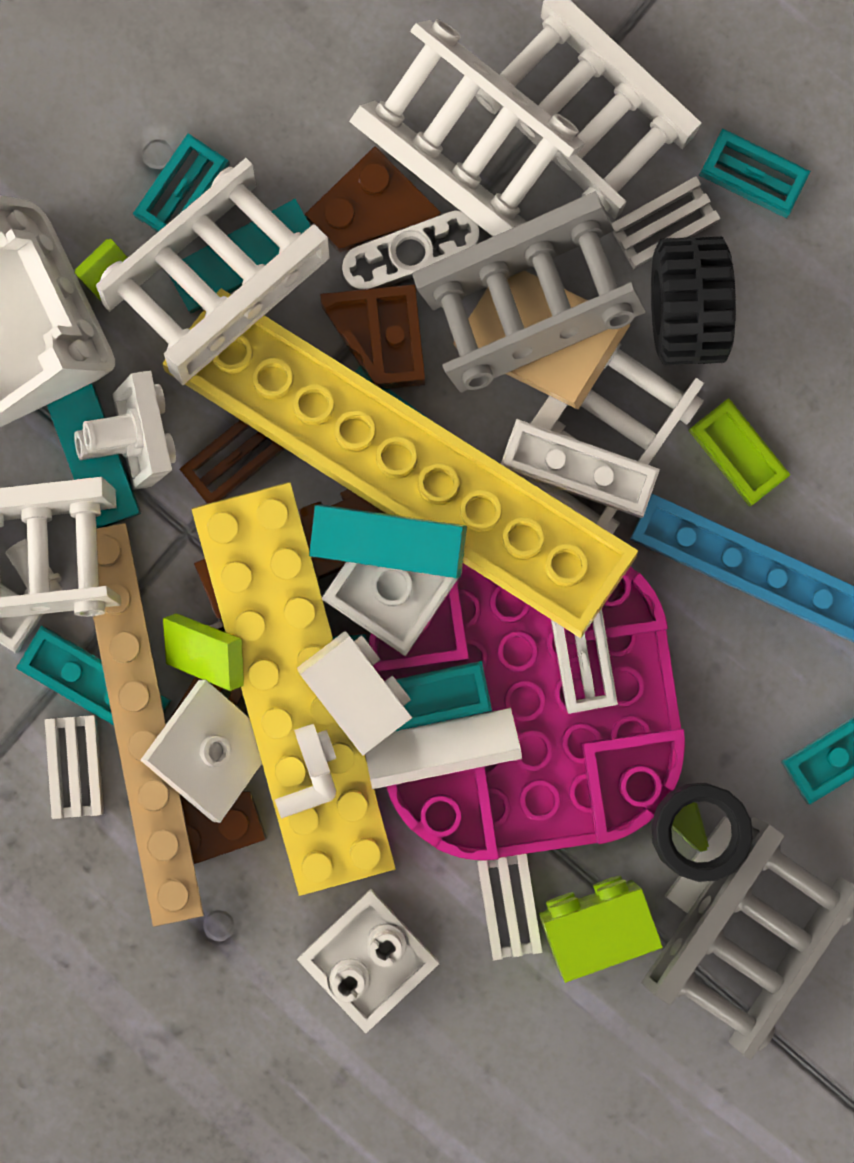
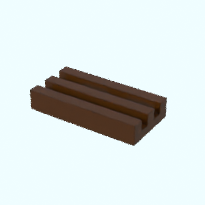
[179,420,285,504]

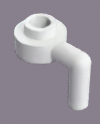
[275,724,336,819]

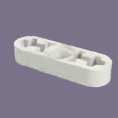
[342,211,479,291]

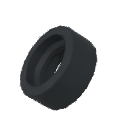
[651,783,753,882]

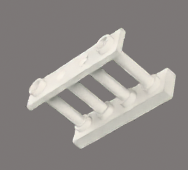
[475,0,702,219]
[349,19,585,237]
[96,158,330,385]
[519,343,704,534]
[0,477,121,618]

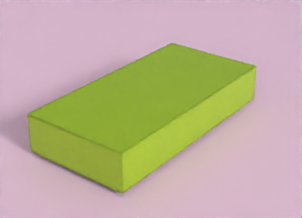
[688,398,791,507]
[163,613,244,691]

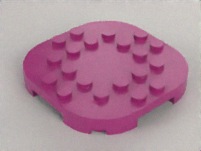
[369,563,685,861]

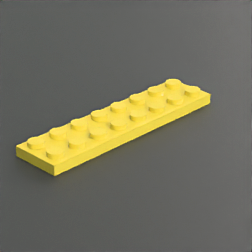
[191,482,396,896]

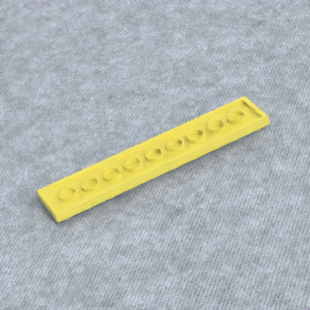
[162,288,638,638]

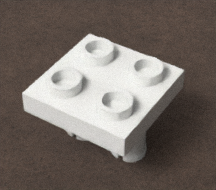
[74,370,176,490]
[297,889,439,1033]

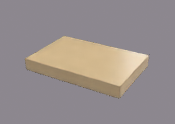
[453,271,630,410]

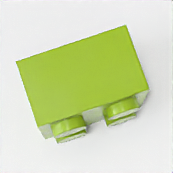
[538,875,663,983]

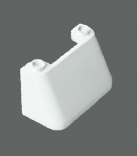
[0,195,115,427]

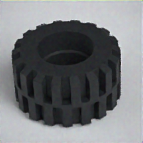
[651,236,736,365]

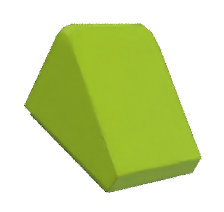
[74,238,128,302]
[672,802,709,852]

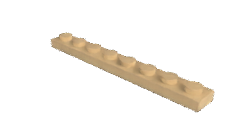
[93,523,204,927]

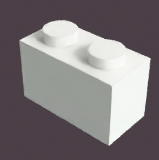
[297,631,412,756]

